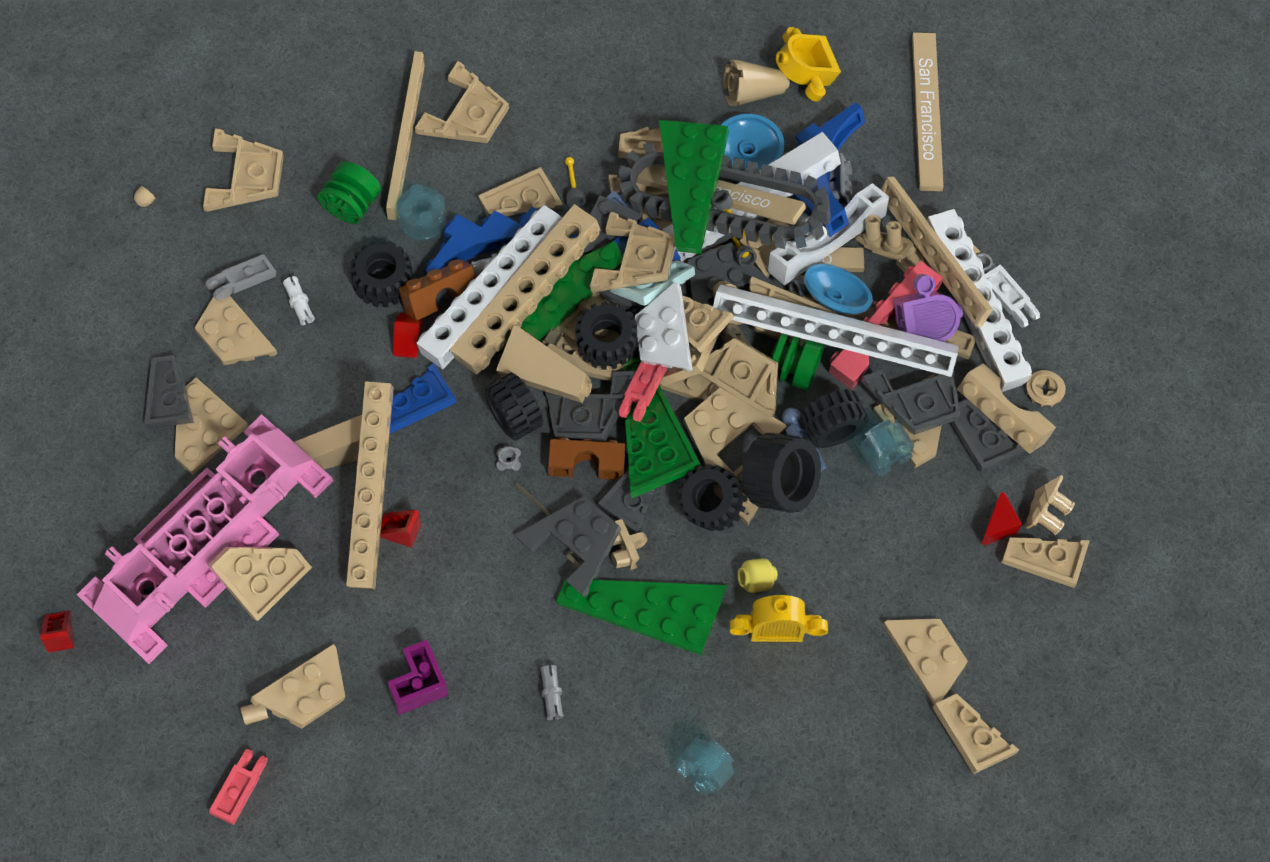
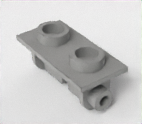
[830,153,853,204]

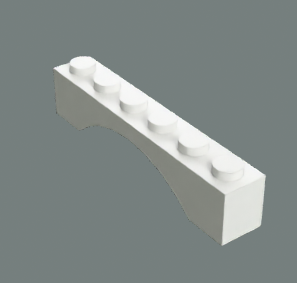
[768,183,889,285]

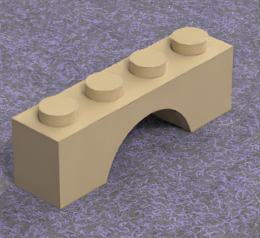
[957,364,1056,454]

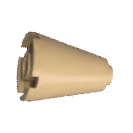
[723,59,790,106]

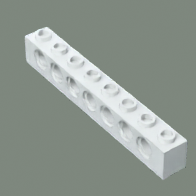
[417,205,563,370]
[927,209,1032,392]

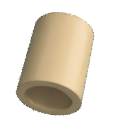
[240,704,269,725]

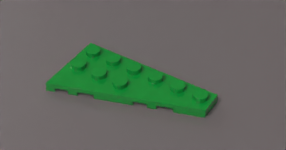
[659,120,729,254]
[495,241,623,347]
[621,356,701,499]
[556,579,727,655]

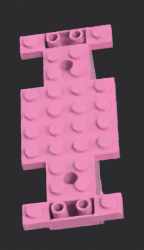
[77,414,334,664]

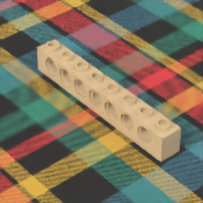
[450,204,600,375]
[346,382,394,590]

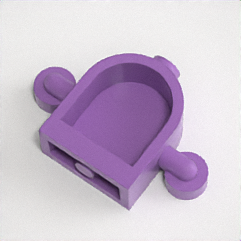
[894,274,963,342]

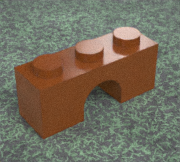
[398,259,476,320]
[548,437,625,480]

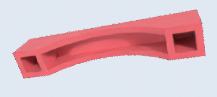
[829,261,943,390]

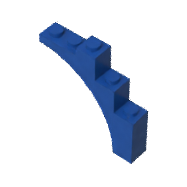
[793,102,865,237]
[425,207,579,275]

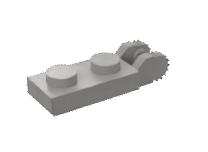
[205,254,276,301]

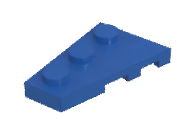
[390,363,456,434]

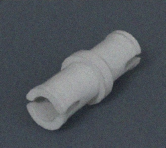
[540,665,564,720]

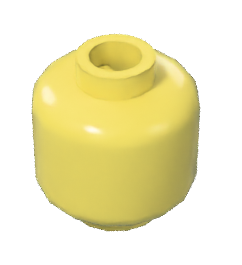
[737,558,777,593]

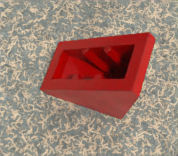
[393,312,423,358]
[981,492,1022,545]
[380,509,421,548]
[40,610,74,653]

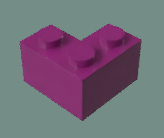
[388,640,448,715]

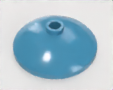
[721,114,784,170]
[804,264,873,315]

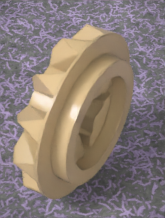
[1026,370,1066,407]

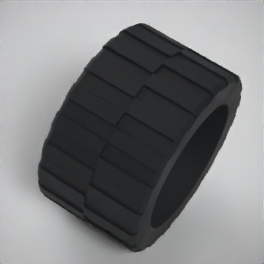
[741,433,821,513]

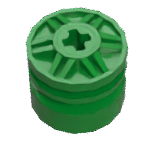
[317,161,381,224]
[770,333,824,391]

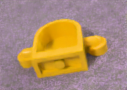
[776,27,841,102]
[729,595,828,642]

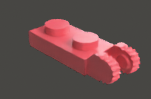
[619,361,667,422]
[209,749,268,825]

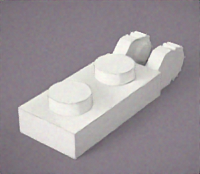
[985,265,1040,328]

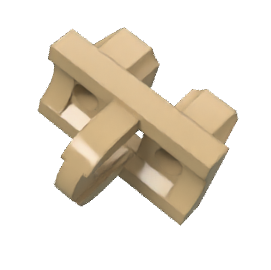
[611,519,648,570]

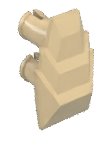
[855,215,915,260]
[1026,475,1075,535]

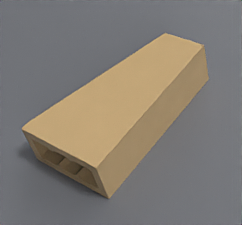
[496,325,592,403]
[294,415,362,470]

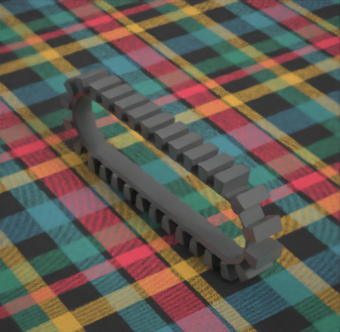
[618,142,831,249]

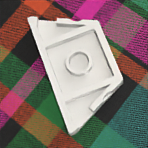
[635,282,693,372]

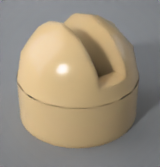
[134,186,156,207]

